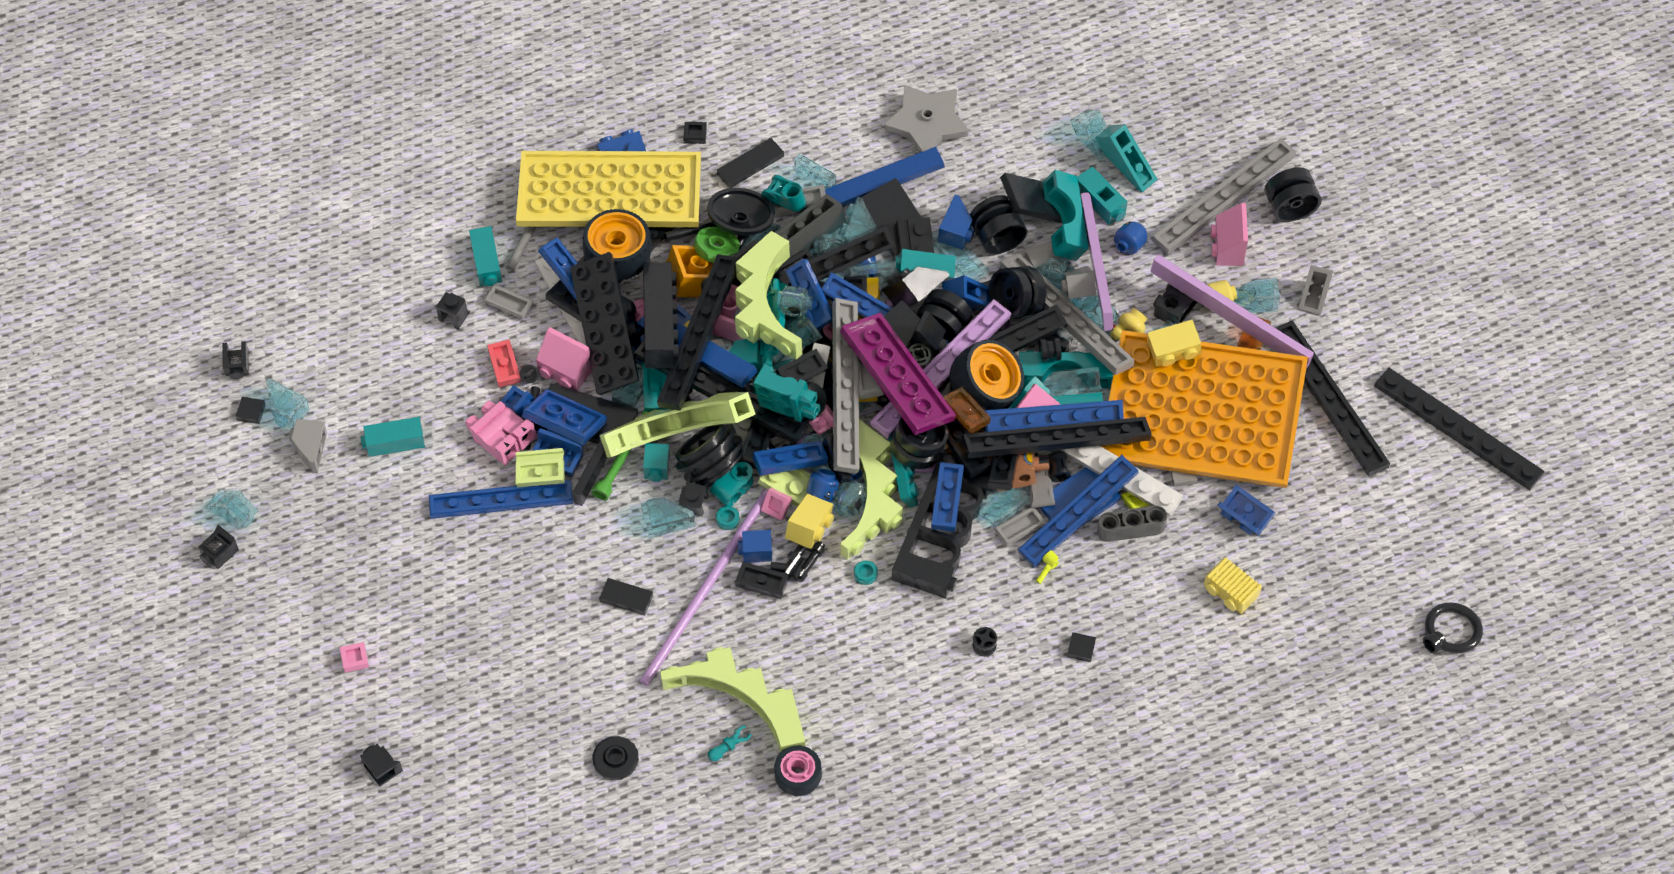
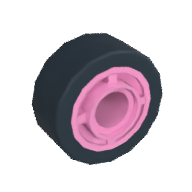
[774,745,822,796]

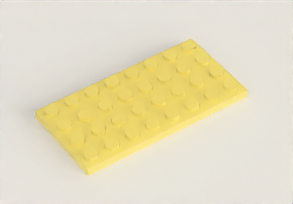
[516,151,701,227]

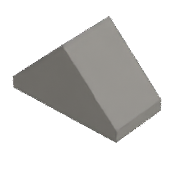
[1298,265,1333,315]

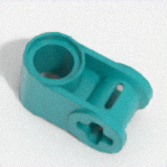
[761,175,806,212]
[710,462,754,506]

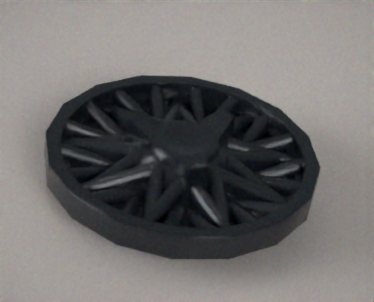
[592,736,639,780]

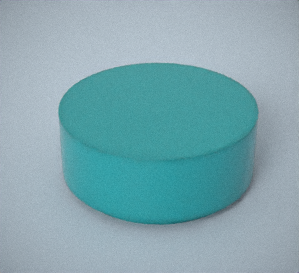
[716,506,740,530]
[854,560,878,585]

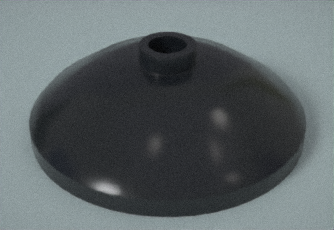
[707,188,775,236]

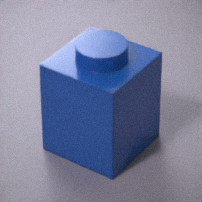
[738,530,772,563]

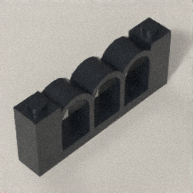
[892,452,995,598]

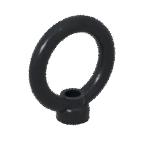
[1423,602,1483,654]

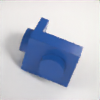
[501,385,535,420]

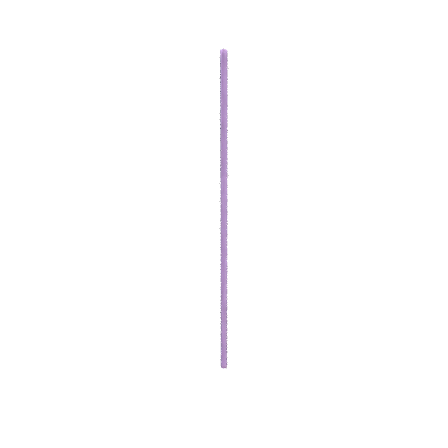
[640,298,894,686]

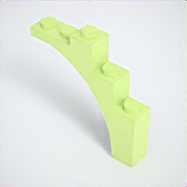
[735,231,802,360]
[600,392,755,457]
[841,419,903,560]
[660,647,805,753]

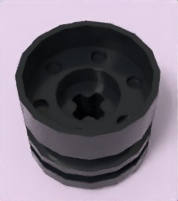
[970,195,1028,255]

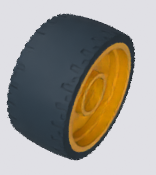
[582,209,651,281]
[949,339,1025,410]

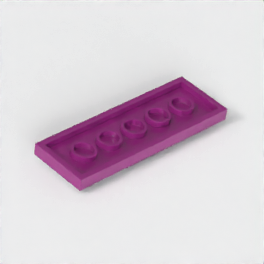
[840,313,956,435]

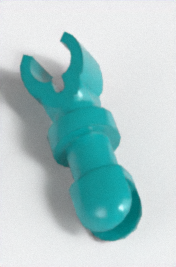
[708,725,752,761]

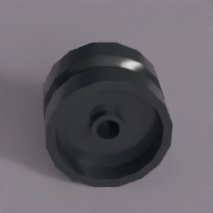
[1264,167,1322,222]
[988,266,1047,318]
[916,289,973,342]
[890,417,949,469]

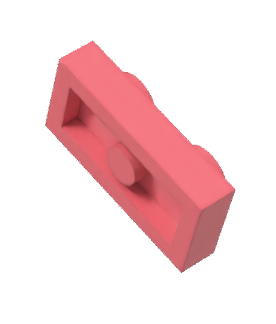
[487,339,521,388]

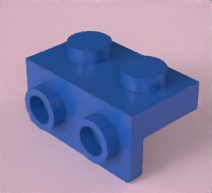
[595,129,646,151]
[532,428,584,477]
[1217,484,1276,536]

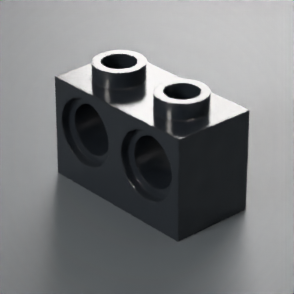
[1153,283,1198,326]

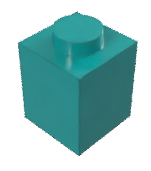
[643,443,670,482]

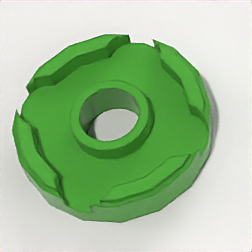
[694,227,740,263]

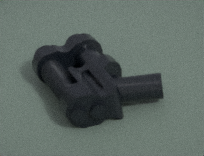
[770,541,825,582]

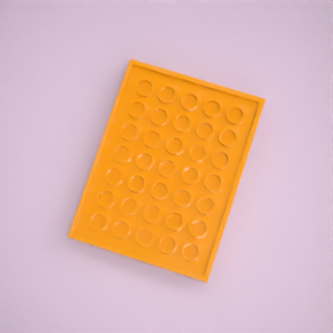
[1101,330,1308,488]

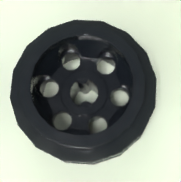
[675,424,744,485]

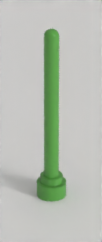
[591,411,650,501]

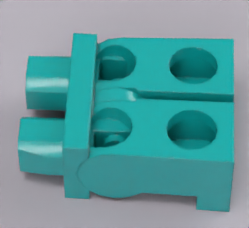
[754,364,820,422]

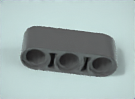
[1097,506,1167,542]

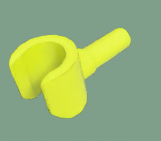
[1036,550,1059,584]

